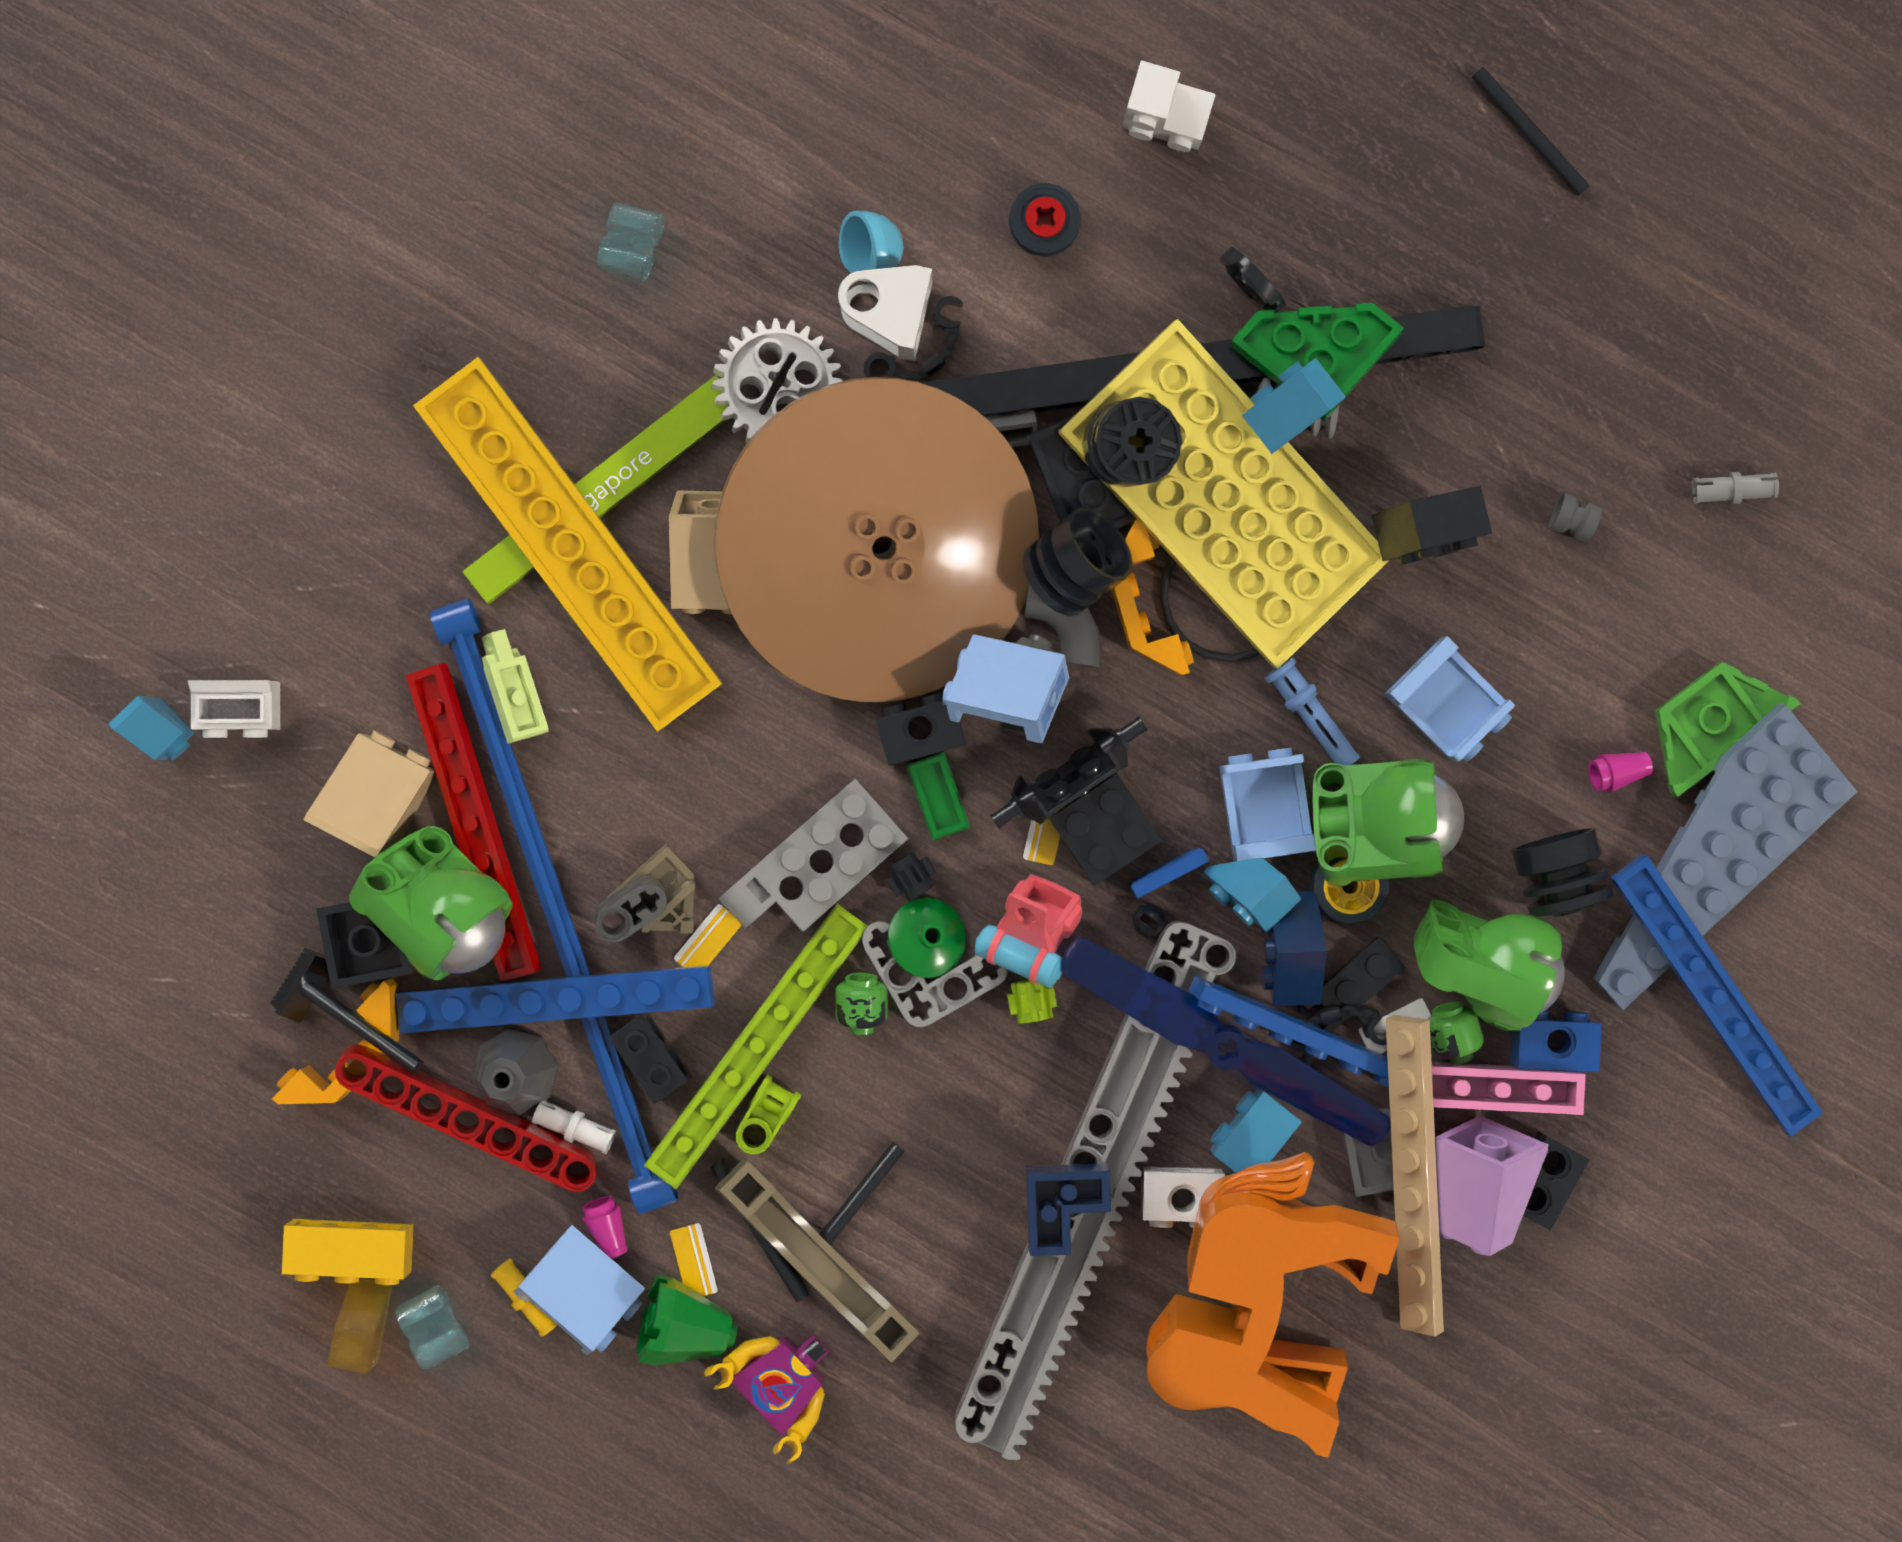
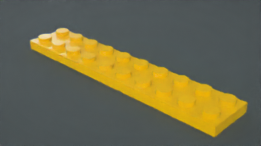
[413,357,723,732]

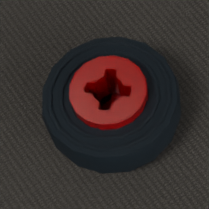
[1009,183,1081,257]

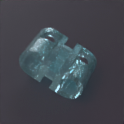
[597,202,664,281]
[395,1285,470,1371]

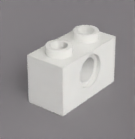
[1140,1166,1225,1228]

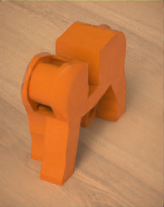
[1146,1152,1400,1458]

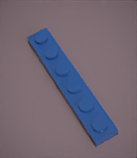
[1189,975,1389,1087]

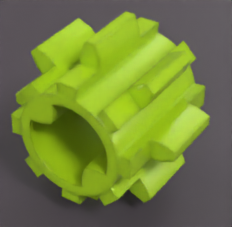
[1007,979,1057,1024]

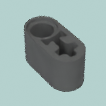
[595,875,667,943]

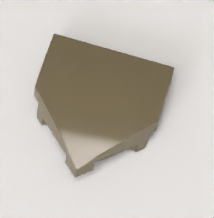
[607,843,695,934]

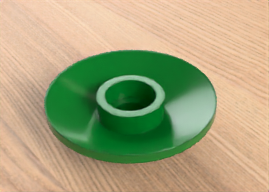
[888,898,966,978]

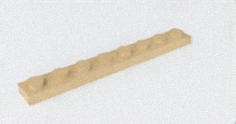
[1386,1015,1444,1337]

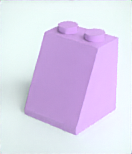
[1435,1116,1549,1256]

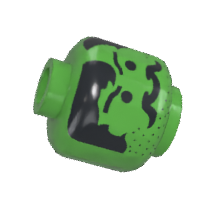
[835,973,888,1035]
[1428,1001,1484,1064]

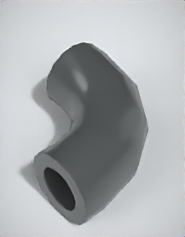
[1024,583,1100,668]

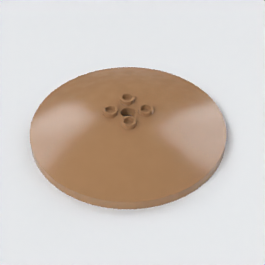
[714,377,1039,702]

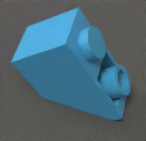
[1203,857,1301,933]

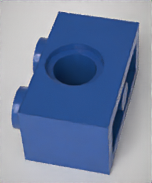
[1510,1011,1602,1072]

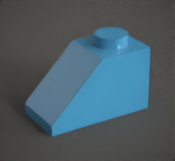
[108,696,195,760]

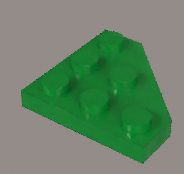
[1230,303,1404,422]

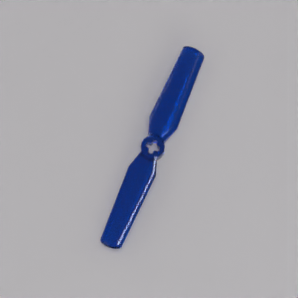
[1060,937,1391,1146]

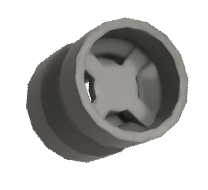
[1548,492,1603,544]

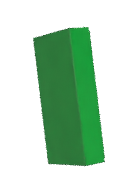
[906,752,970,841]

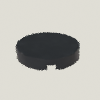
[1220,247,1286,313]

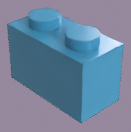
[1242,358,1345,454]
[1210,1087,1302,1173]

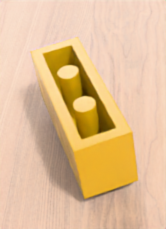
[282,1219,414,1285]

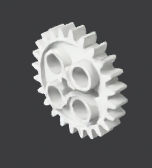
[712,318,843,443]

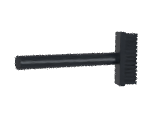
[270,948,424,1074]

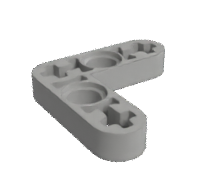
[862,921,1008,1027]

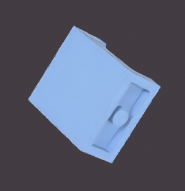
[943,634,1069,744]
[1384,636,1515,762]
[1219,748,1316,861]
[513,1225,645,1355]

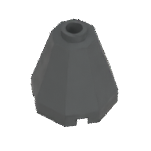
[471,1028,559,1115]

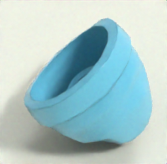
[839,211,904,283]

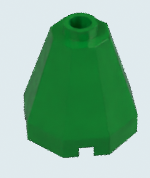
[636,1274,737,1365]

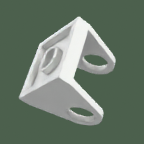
[838,265,932,362]

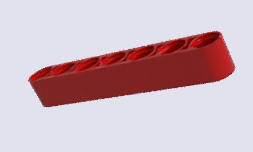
[335,1044,596,1192]

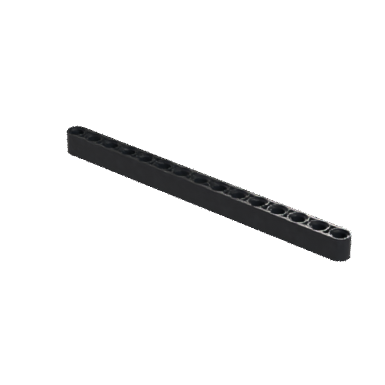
[923,306,1485,416]

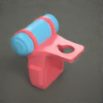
[975,874,1082,988]

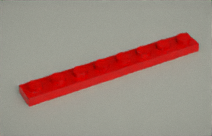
[405,663,542,982]

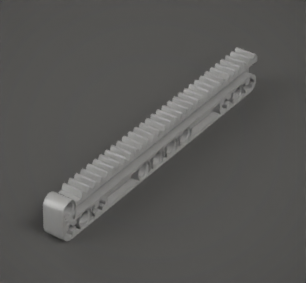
[955,920,1236,1460]

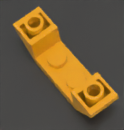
[1111,520,1194,676]
[272,978,399,1104]

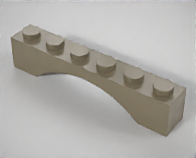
[714,1159,919,1363]

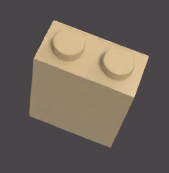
[669,491,732,615]
[304,730,436,857]

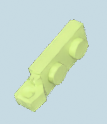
[482,629,549,744]

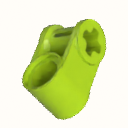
[736,1074,802,1155]

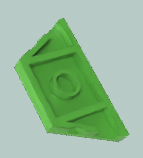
[1655,662,1800,797]

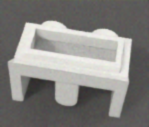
[188,680,280,738]

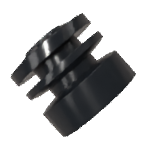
[1082,396,1182,488]
[1022,507,1133,616]
[1511,828,1614,917]

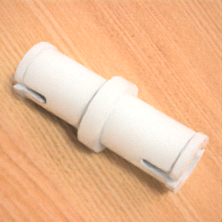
[532,1100,616,1154]

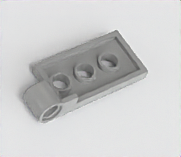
[719,779,908,932]

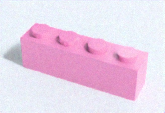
[1432,1062,1586,1115]

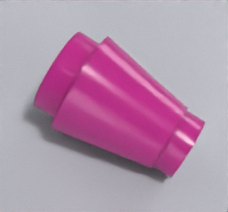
[1588,752,1653,793]
[582,1195,628,1259]

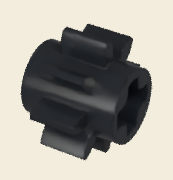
[886,852,936,901]

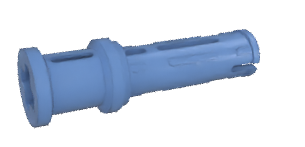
[1264,657,1360,766]

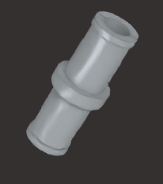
[1692,472,1779,504]

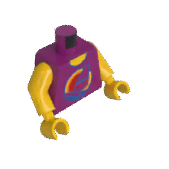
[705,1334,830,1464]

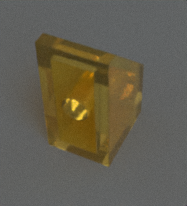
[327,1278,392,1374]

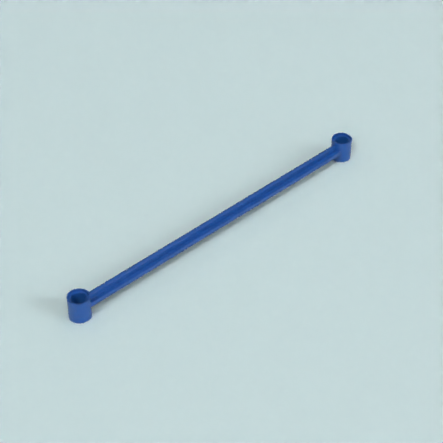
[430,598,679,1215]

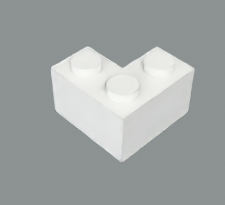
[1122,60,1216,152]

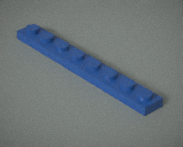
[1610,854,1823,1136]
[396,965,715,1033]

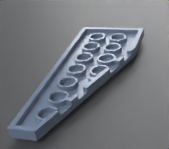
[1592,703,1858,1010]

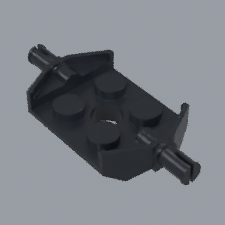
[990,716,1148,829]

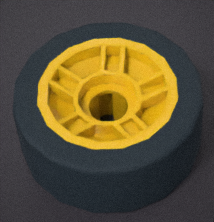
[1309,857,1390,924]

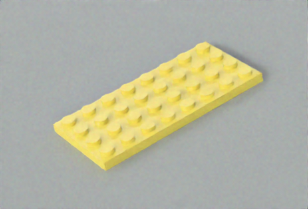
[1058,319,1389,669]

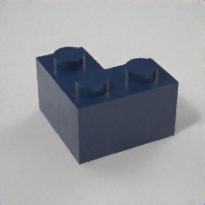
[1260,891,1327,1006]
[1026,1163,1111,1256]

